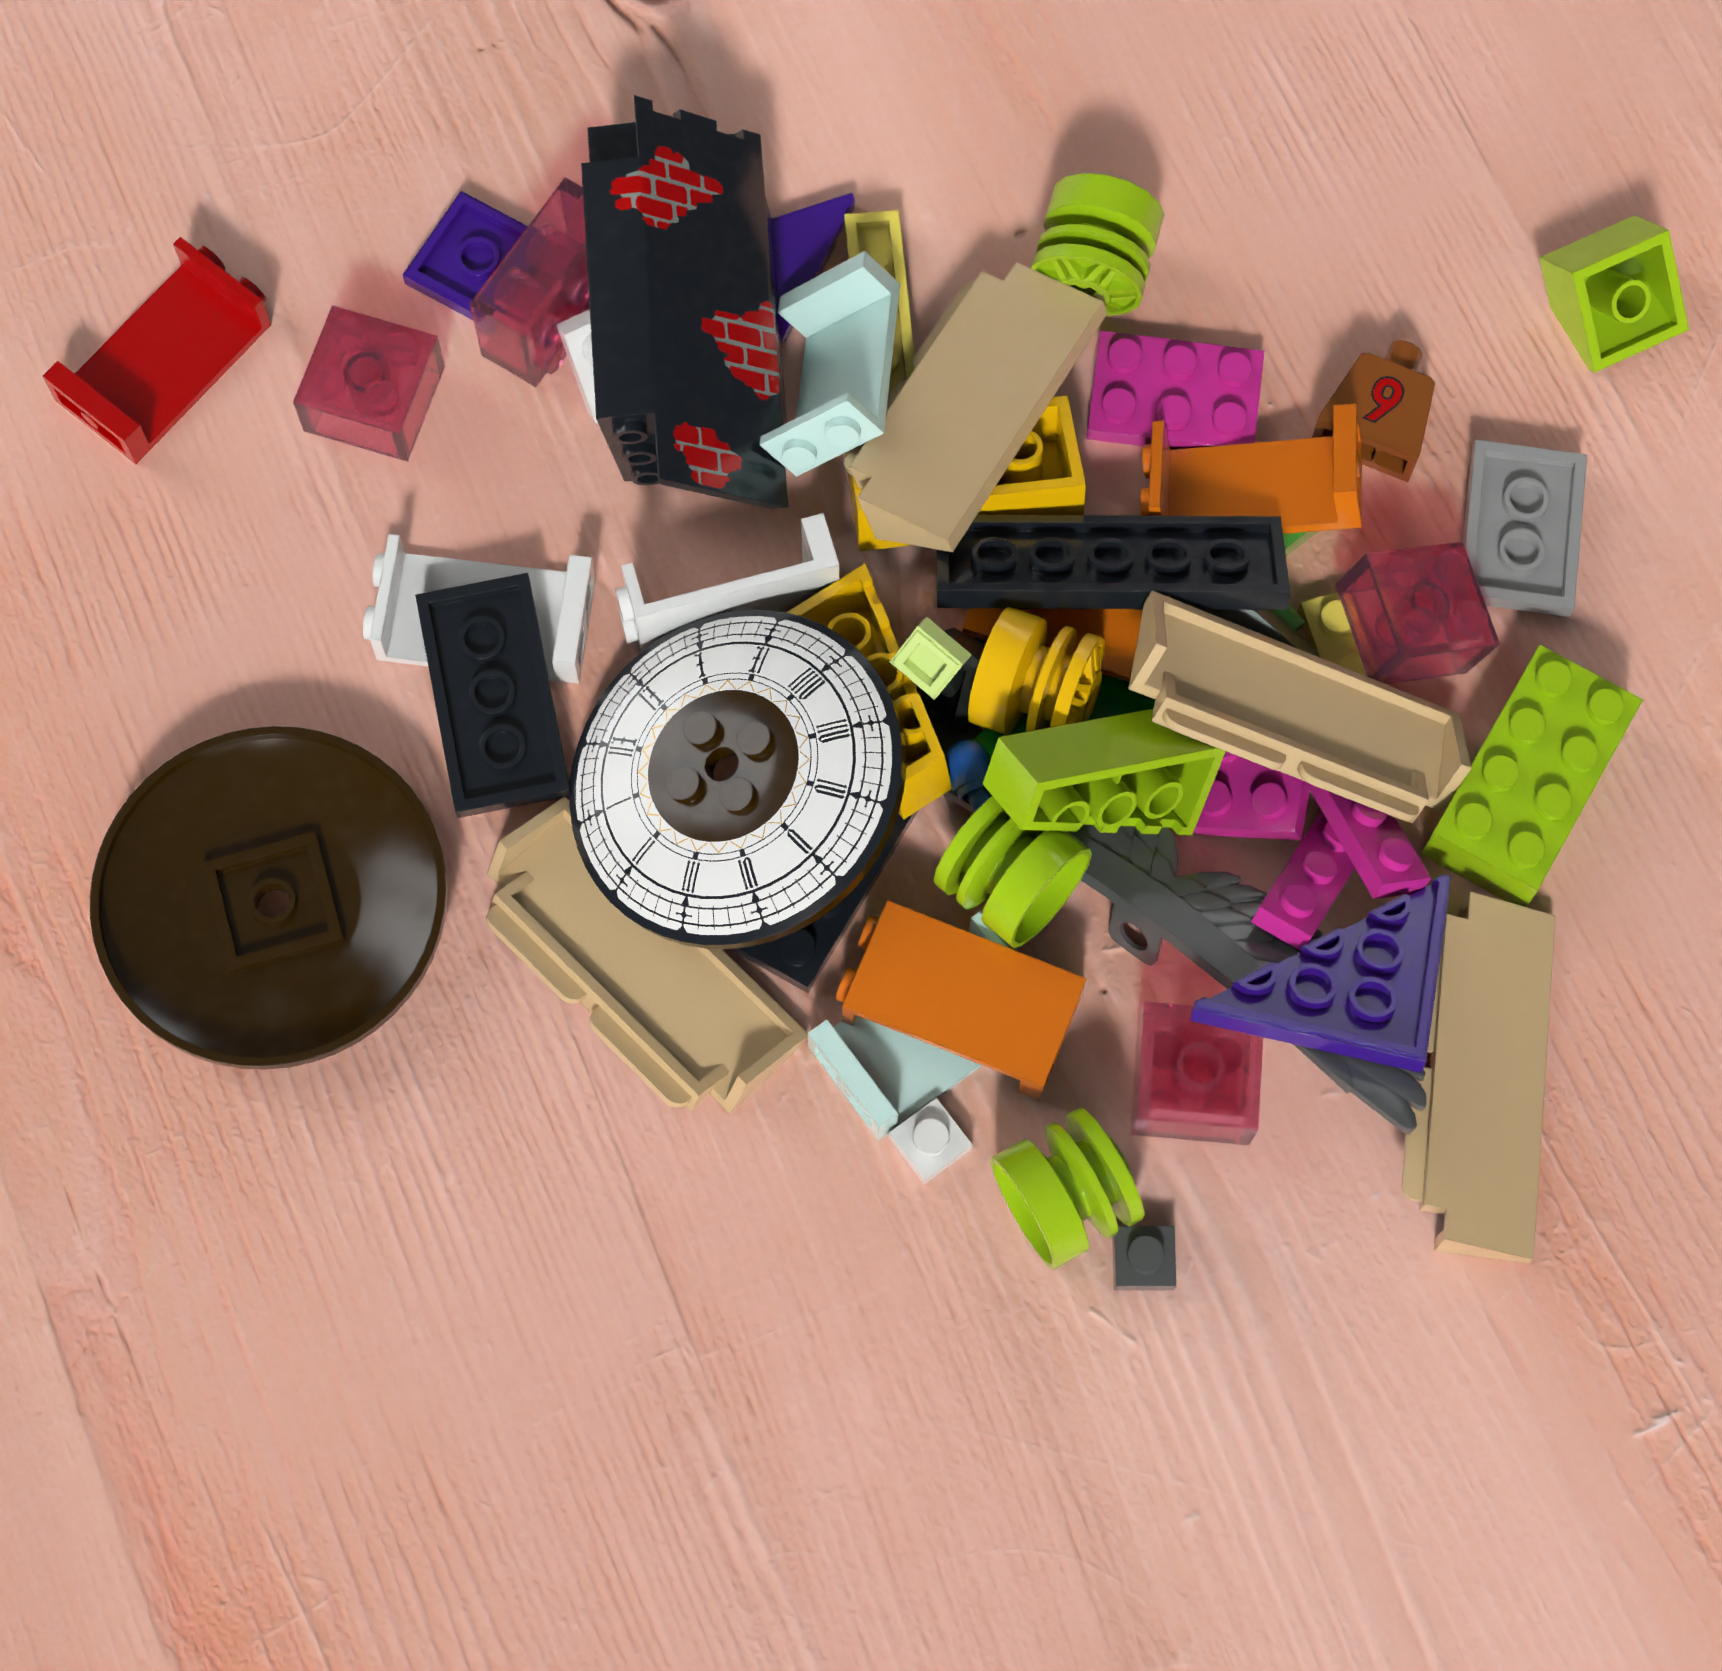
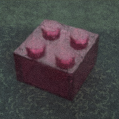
[293,305,445,462]
[1335,542,1500,684]
[1130,1001,1263,1145]

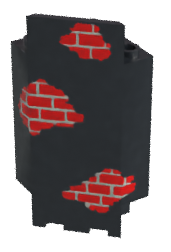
[581,95,788,509]

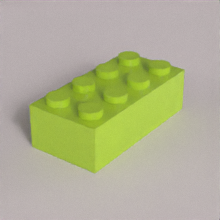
[1421,644,1643,907]

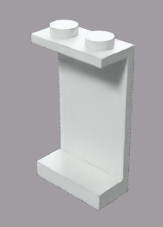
[615,513,839,652]
[363,534,596,684]

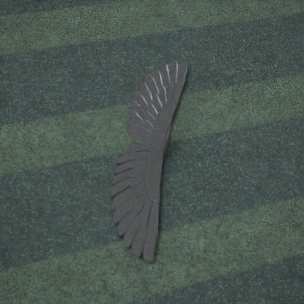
[928,715,1427,1134]

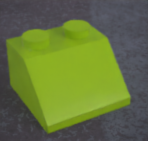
[1539,215,1689,373]

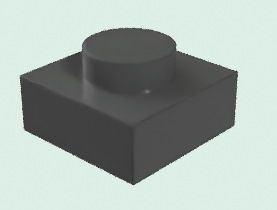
[1112,1226,1176,1290]

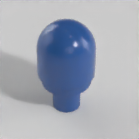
[945,739,992,812]

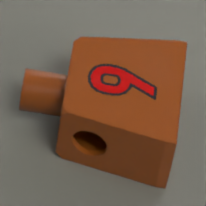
[1312,340,1435,482]

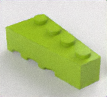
[983,709,1226,836]

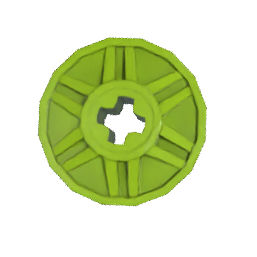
[1031,173,1165,316]
[933,796,1092,948]
[990,1107,1145,1270]

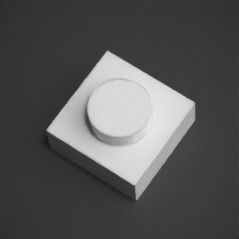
[888,1098,973,1185]

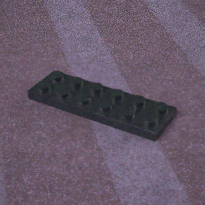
[936,515,1290,611]

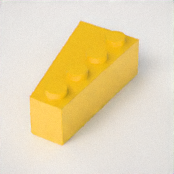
[786,563,952,820]

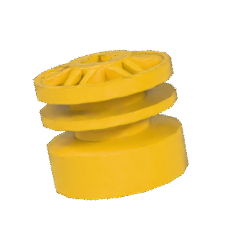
[968,607,1105,735]

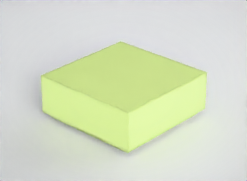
[890,617,972,700]

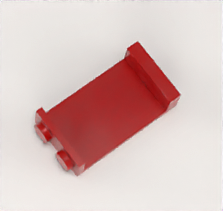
[42,237,271,464]

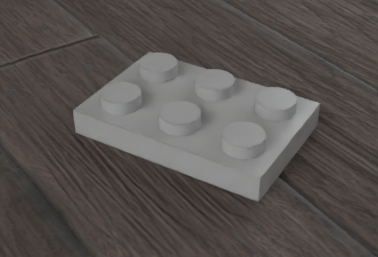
[1457,439,1587,617]

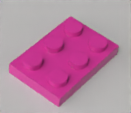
[1086,330,1265,450]
[1192,751,1311,840]

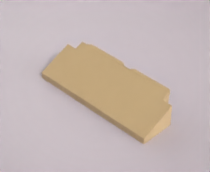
[844,262,1107,552]
[1129,591,1471,823]
[486,796,808,1114]
[1401,891,1556,1263]

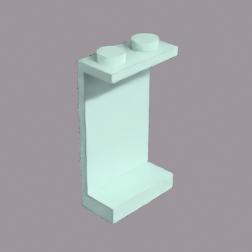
[759,251,900,477]
[808,911,1017,1141]

